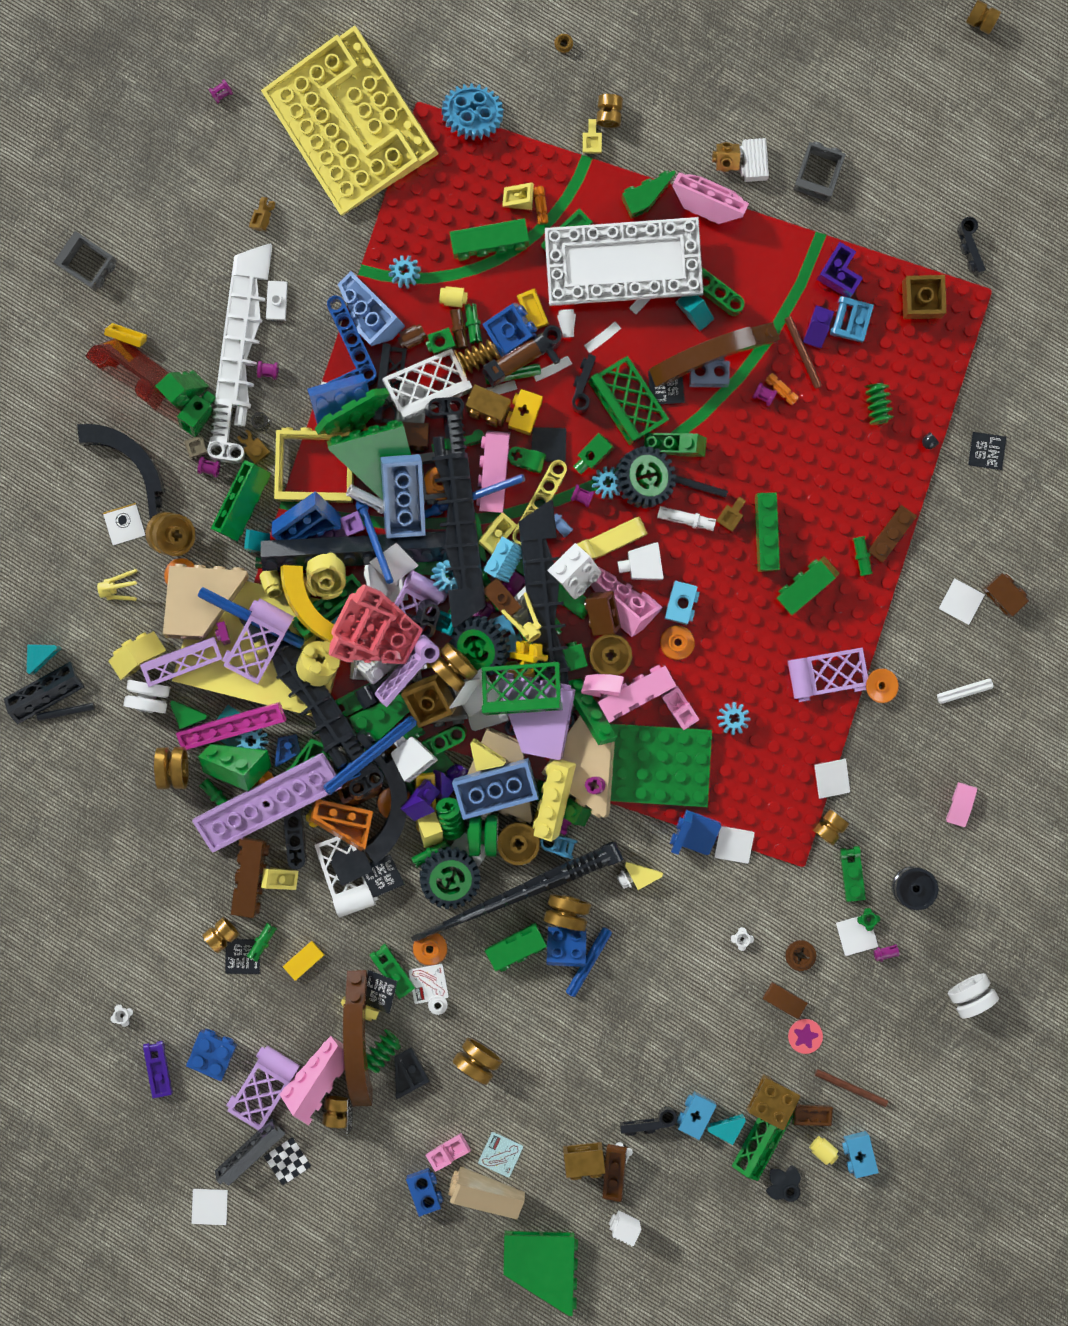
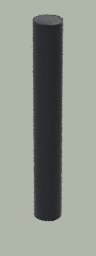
[673,475,728,498]
[37,702,95,721]

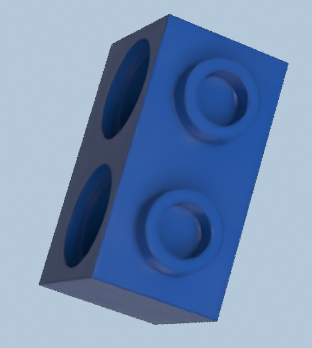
[406,1168,444,1217]

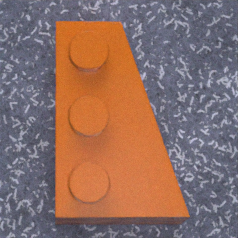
[309,799,373,851]

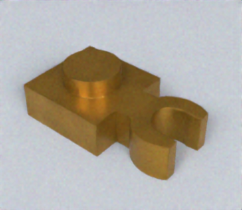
[237,429,270,465]

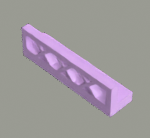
[140,637,222,687]

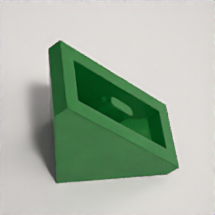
[170,700,210,729]

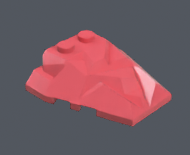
[329,584,423,664]

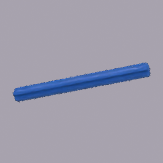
[198,587,305,648]
[323,716,417,795]

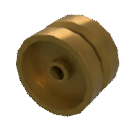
[145,512,195,556]
[589,634,632,676]
[429,643,478,692]
[154,747,189,789]
[497,822,540,865]
[544,894,591,931]
[452,1038,503,1085]

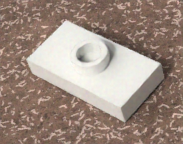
[266,281,288,321]

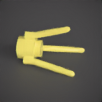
[97,569,137,601]
[501,592,542,643]

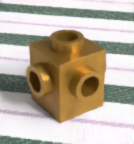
[712,142,741,172]

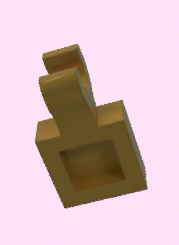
[249,197,275,231]
[716,497,746,532]

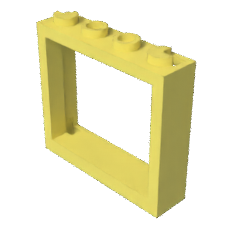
[274,427,354,503]

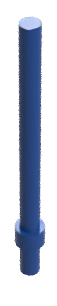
[424,474,525,518]
[355,499,394,584]

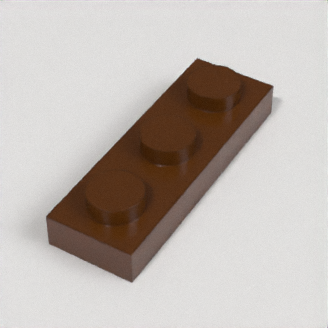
[868,505,917,563]
[602,1144,627,1202]

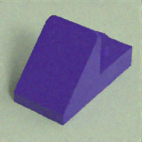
[803,305,834,349]
[433,764,469,800]
[401,779,440,821]

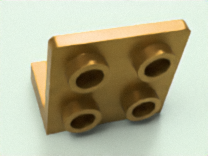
[747,1074,800,1130]

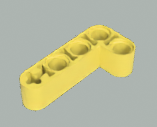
[577,517,648,560]

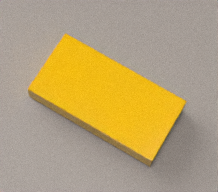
[517,288,549,329]
[104,323,147,347]
[283,941,325,981]

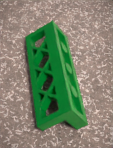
[732,1113,793,1181]

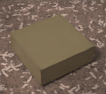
[184,435,208,460]

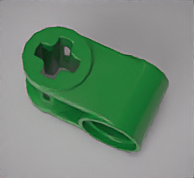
[508,447,546,473]

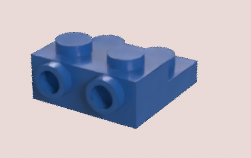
[483,303,537,357]
[186,1029,238,1081]

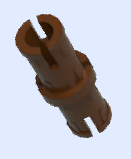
[450,309,468,349]

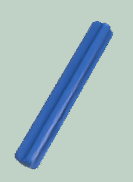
[566,927,612,997]

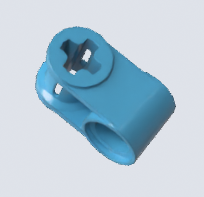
[540,836,578,859]

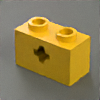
[506,389,543,435]

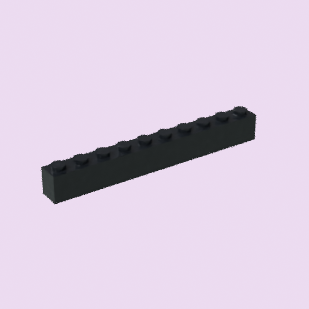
[261,531,448,571]

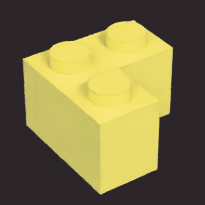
[109,631,166,680]

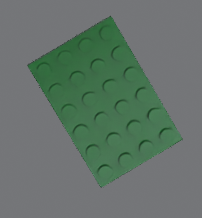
[610,724,712,807]

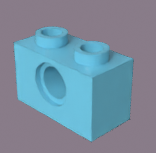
[664,581,700,625]

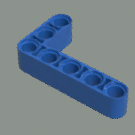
[327,295,378,386]

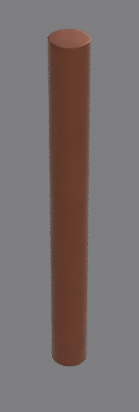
[784,316,822,389]
[814,1069,888,1107]

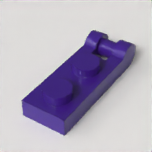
[143,1040,173,1099]

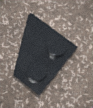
[394,1047,430,1099]

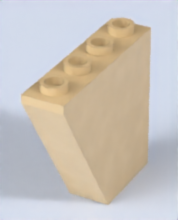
[163,564,249,640]
[541,716,615,818]
[467,727,533,823]
[448,1166,525,1219]

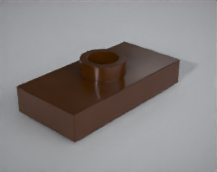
[484,578,522,620]
[792,1104,833,1126]

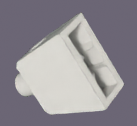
[618,542,664,580]
[391,736,438,783]

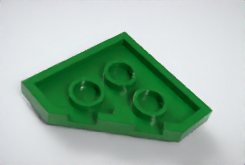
[315,388,390,435]

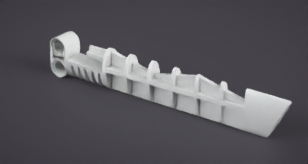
[207,244,272,464]

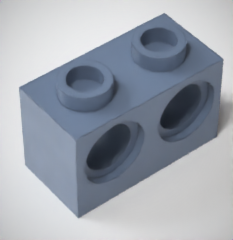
[689,358,730,388]

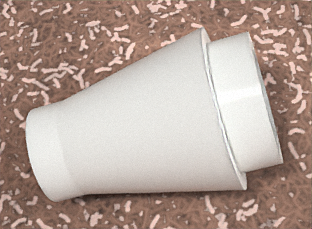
[557,309,576,338]

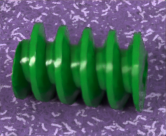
[865,383,894,425]
[436,798,465,840]
[366,1029,401,1073]

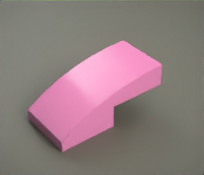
[581,674,624,697]
[661,686,699,730]
[946,782,977,827]
[426,1133,471,1172]

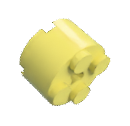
[306,553,346,600]
[296,641,340,686]

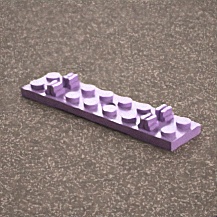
[192,753,343,853]

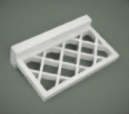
[382,348,472,422]

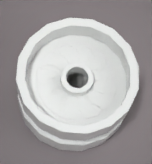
[123,680,170,713]
[948,973,999,1019]

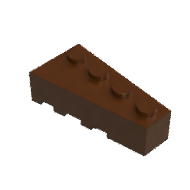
[231,837,270,918]

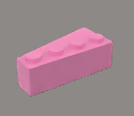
[476,430,511,513]
[597,664,676,723]
[279,1036,345,1125]

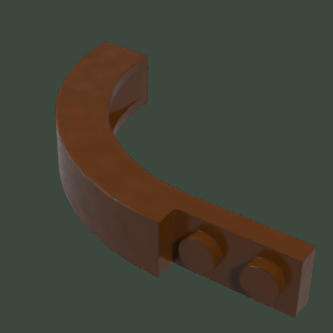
[649,322,780,387]
[343,970,373,1106]

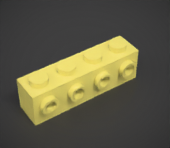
[533,759,576,842]

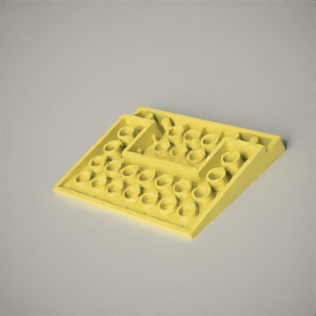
[261,26,439,216]
[172,581,337,717]

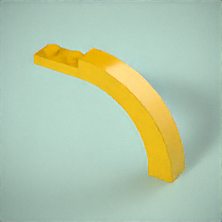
[281,565,334,643]

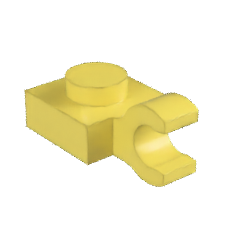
[583,119,602,154]

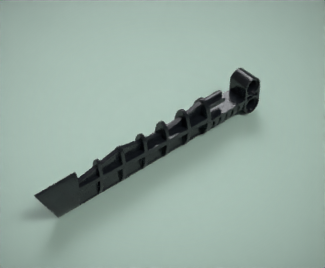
[424,397,486,628]
[519,500,577,729]
[238,610,384,800]
[411,840,624,941]

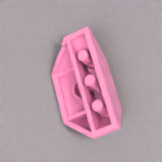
[672,173,749,224]

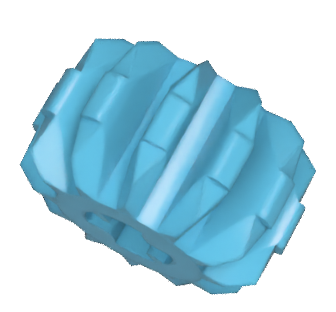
[388,255,421,288]
[592,466,620,499]
[431,560,458,593]
[717,702,750,735]
[235,728,269,750]

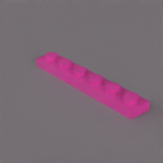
[176,702,287,749]

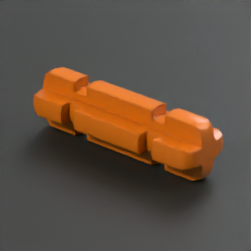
[534,186,548,225]
[765,373,798,405]

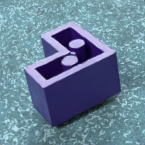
[817,242,862,298]

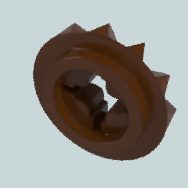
[785,940,816,971]

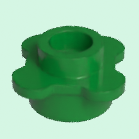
[857,908,880,931]

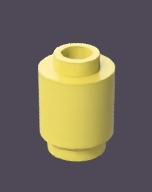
[439,286,468,308]
[260,570,283,598]
[809,1136,839,1165]

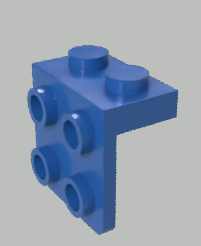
[669,810,721,855]

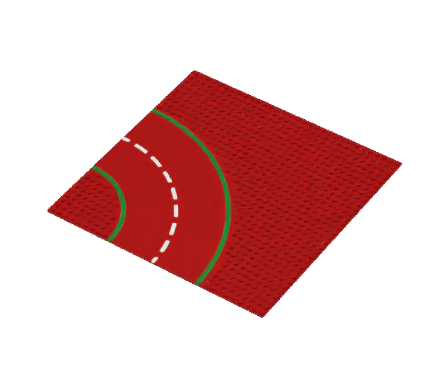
[254,102,992,867]

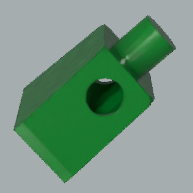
[177,391,216,437]
[573,433,615,474]

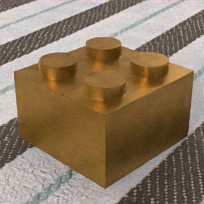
[902,275,946,319]
[465,384,511,427]
[401,673,456,728]
[563,1142,605,1180]

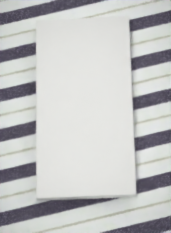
[545,217,703,306]

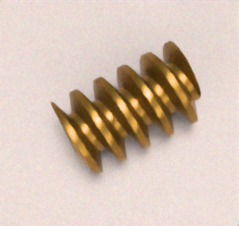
[458,340,500,374]

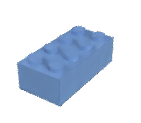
[380,454,426,538]
[452,758,539,820]

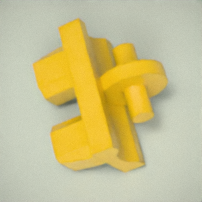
[510,641,548,674]

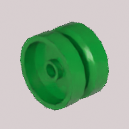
[467,814,498,857]

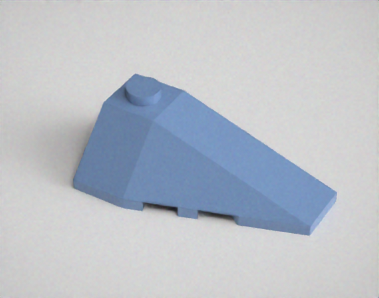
[338,271,405,346]

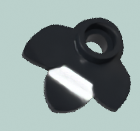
[766,1165,801,1202]

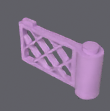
[395,570,447,630]
[222,598,294,684]
[374,635,440,707]
[788,648,868,702]
[226,1045,300,1130]

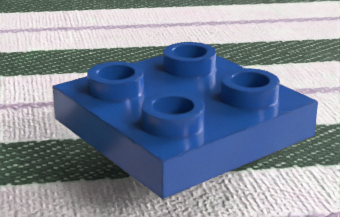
[547,927,587,967]

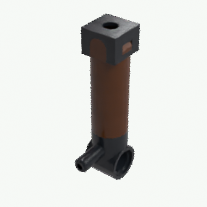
[482,325,562,388]

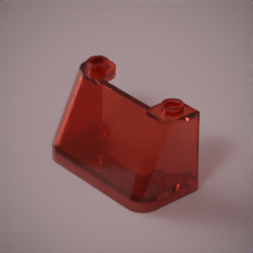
[85,339,168,410]

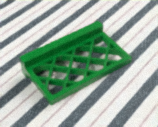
[588,356,669,446]
[481,662,563,715]

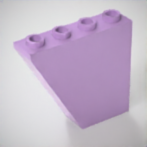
[496,673,575,760]

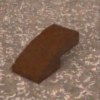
[762,982,808,1019]

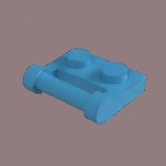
[830,297,874,343]

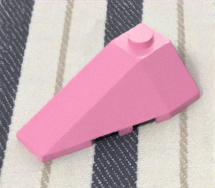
[591,566,663,637]

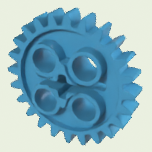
[442,83,504,140]

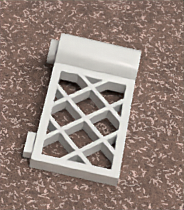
[314,837,378,918]

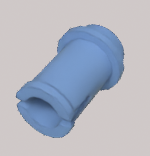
[555,513,573,538]

